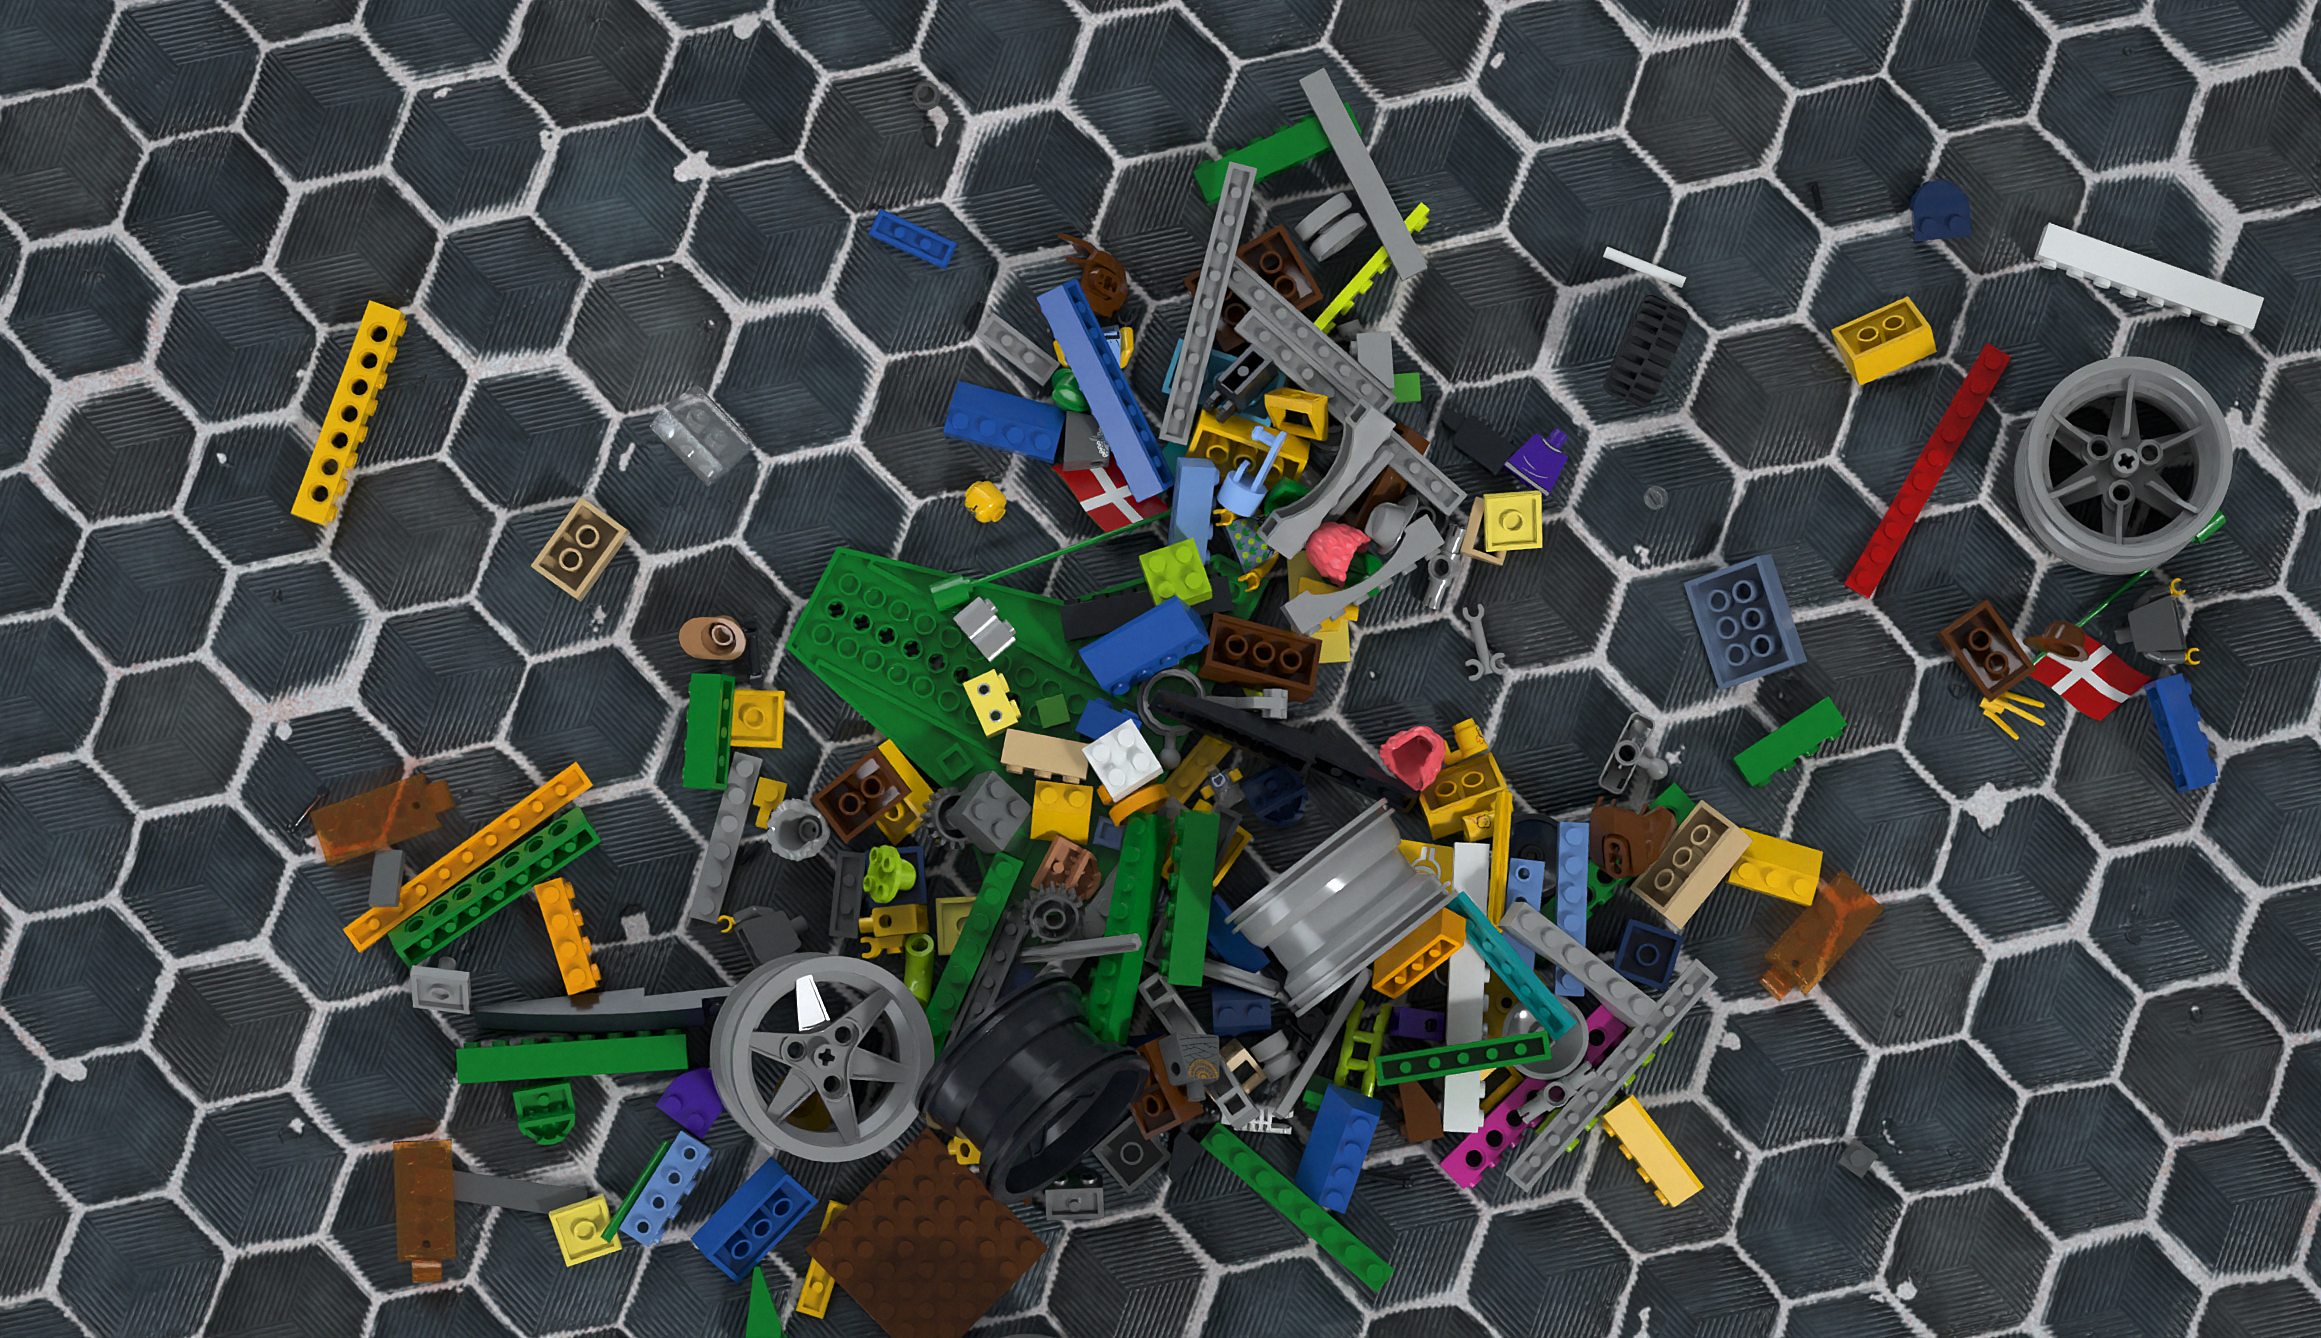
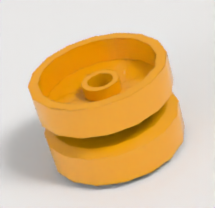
[1097,775,1171,828]

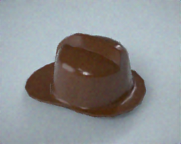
[2022,620,2090,662]

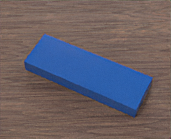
[869,209,957,270]

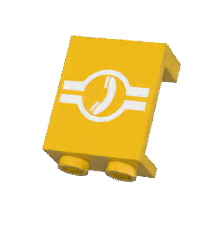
[1397,839,1453,894]

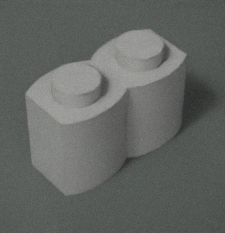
[953,597,1017,663]

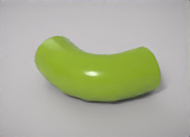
[903,933,934,1011]

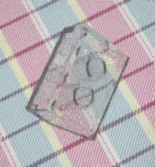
[649,385,756,487]

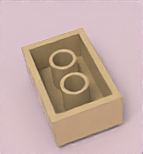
[531,497,630,602]
[1001,728,1090,785]

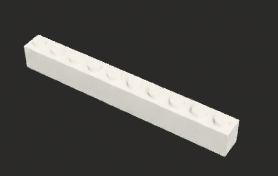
[1442,842,1492,1133]

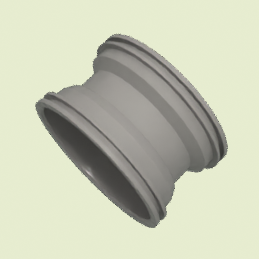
[2014,356,2233,575]
[1223,797,1459,1018]
[710,952,935,1162]

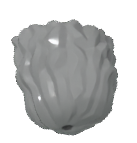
[767,798,830,862]

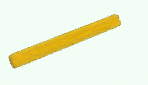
[1487,791,1513,933]

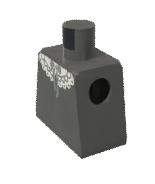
[1063,411,1112,471]

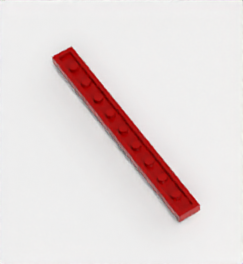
[1843,343,2011,600]

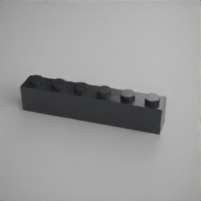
[1059,572,1234,643]

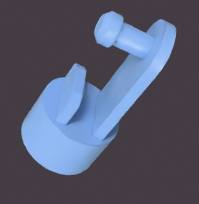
[1217,425,1287,517]

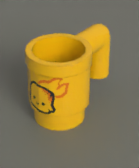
[1443,718,1489,766]
[1461,810,1495,843]

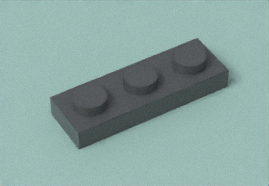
[829,850,866,939]

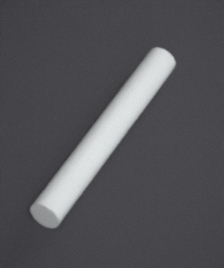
[1603,246,1686,288]

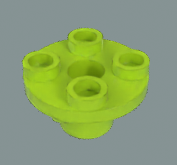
[863,845,916,903]

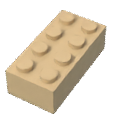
[1629,800,1753,930]

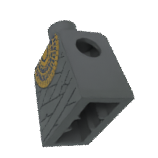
[1158,1033,1219,1102]

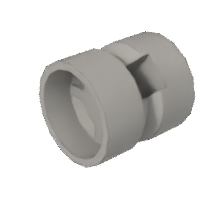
[1250,1030,1302,1083]

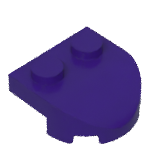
[656,1067,725,1139]

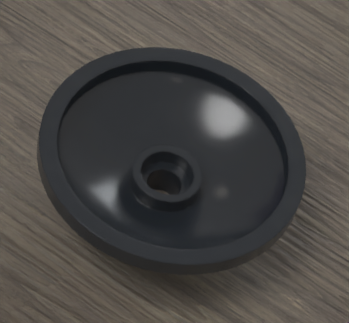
[1490,813,1559,899]

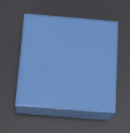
[1093,816,1127,851]

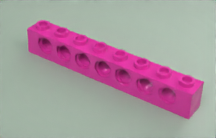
[1438,1003,1627,1189]

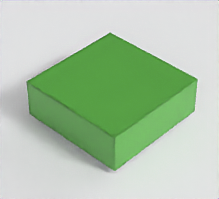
[1393,373,1421,404]
[1036,694,1071,729]

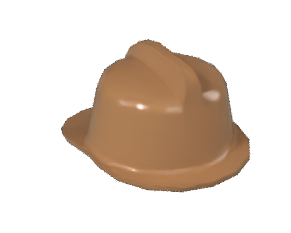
[679,615,746,660]

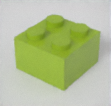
[1139,538,1212,607]

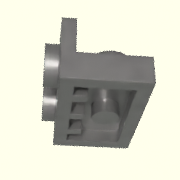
[1045,1172,1104,1221]

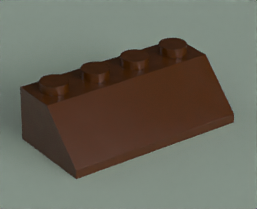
[1336,421,1430,540]
[1196,612,1322,703]

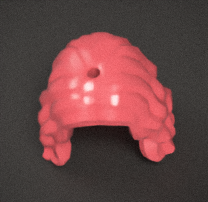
[1306,522,1371,589]
[1379,726,1446,791]

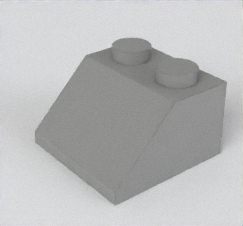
[1349,331,1394,393]

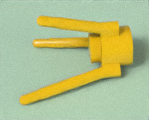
[1979,691,2045,740]

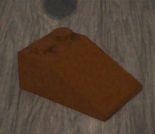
[1935,600,2037,703]
[811,746,912,844]

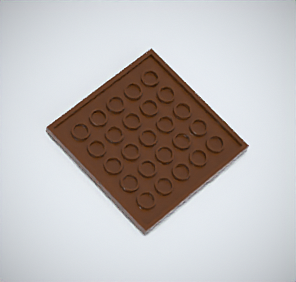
[805,1127,1049,1338]

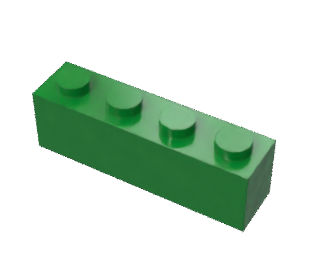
[682,673,736,791]
[1730,696,1847,789]

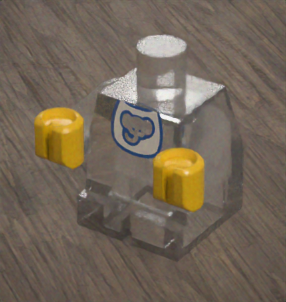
[1200,763,1246,808]

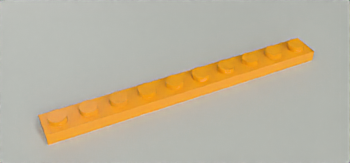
[343,762,594,953]

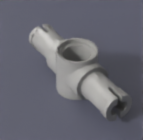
[1422,524,1467,610]
[1517,1060,1598,1124]

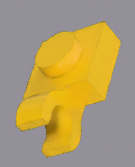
[753,777,788,830]
[860,934,913,958]

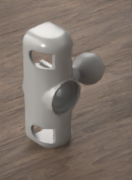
[1598,712,1668,795]

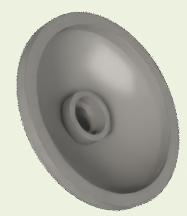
[1502,994,1589,1080]

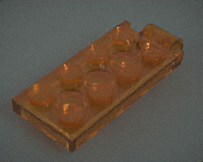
[310,773,455,867]
[1758,870,1884,1001]
[393,1139,457,1283]

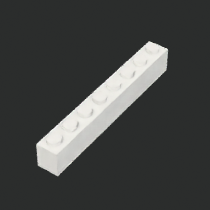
[2034,223,2264,335]

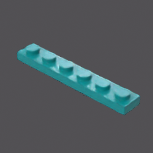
[1445,891,1577,1042]

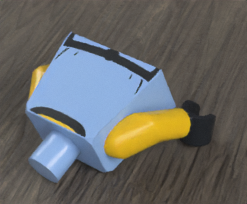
[1047,312,1134,369]

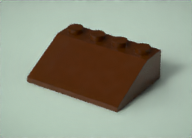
[1183,224,1324,353]

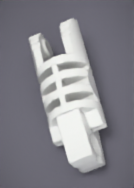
[1219,1106,1294,1134]

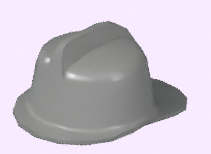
[1364,494,1418,555]

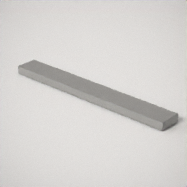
[1299,68,1428,282]
[1227,255,1397,413]

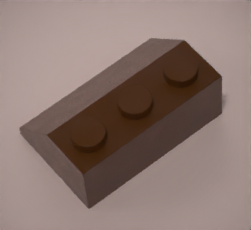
[1130,1034,1204,1140]

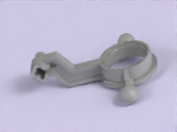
[1136,661,1288,770]

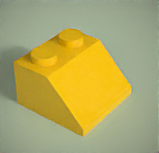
[1030,780,1094,845]

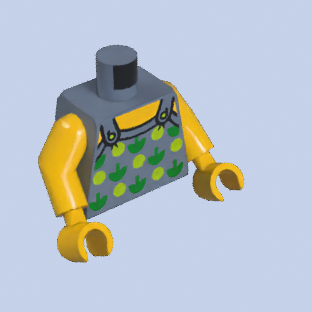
[1213,508,1279,592]

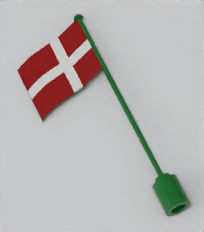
[928,452,1172,612]
[2028,509,2226,721]

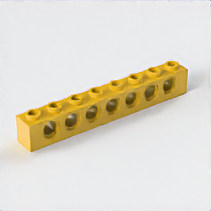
[291,300,407,527]

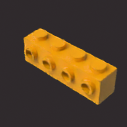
[534,877,601,996]
[1372,907,1466,999]

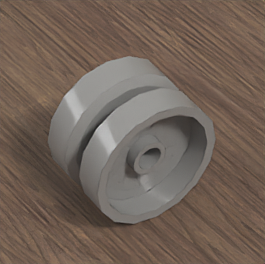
[1294,193,1367,262]

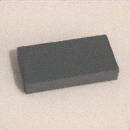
[368,850,406,907]

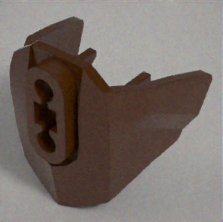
[1037,232,1128,317]
[1590,796,1678,879]

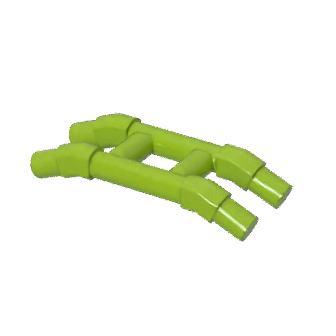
[1334,999,1392,1098]

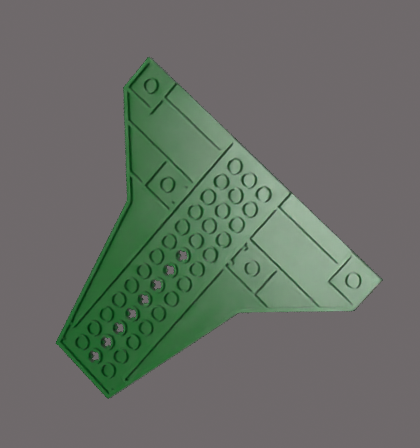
[784,546,1269,973]

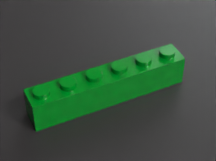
[1193,102,1362,207]
[1159,809,1220,987]
[1373,1030,1552,1086]

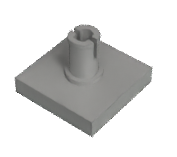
[410,957,472,1014]

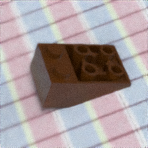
[1392,1081,1444,1143]

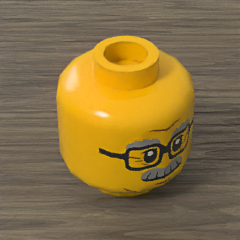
[965,481,1007,523]

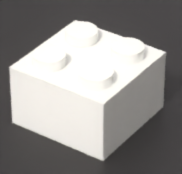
[1082,719,1163,803]

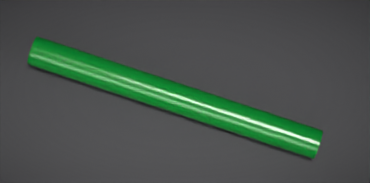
[600,1140,672,1243]

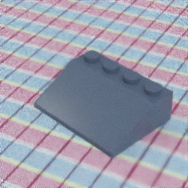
[1684,554,1807,690]

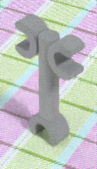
[1462,604,1508,681]

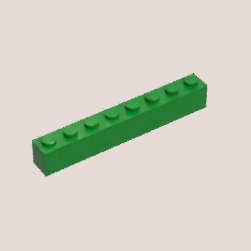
[1088,811,1172,1045]
[925,851,1025,1063]
[456,1029,690,1084]
[1200,1121,1395,1293]

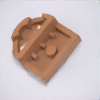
[1030,835,1101,900]

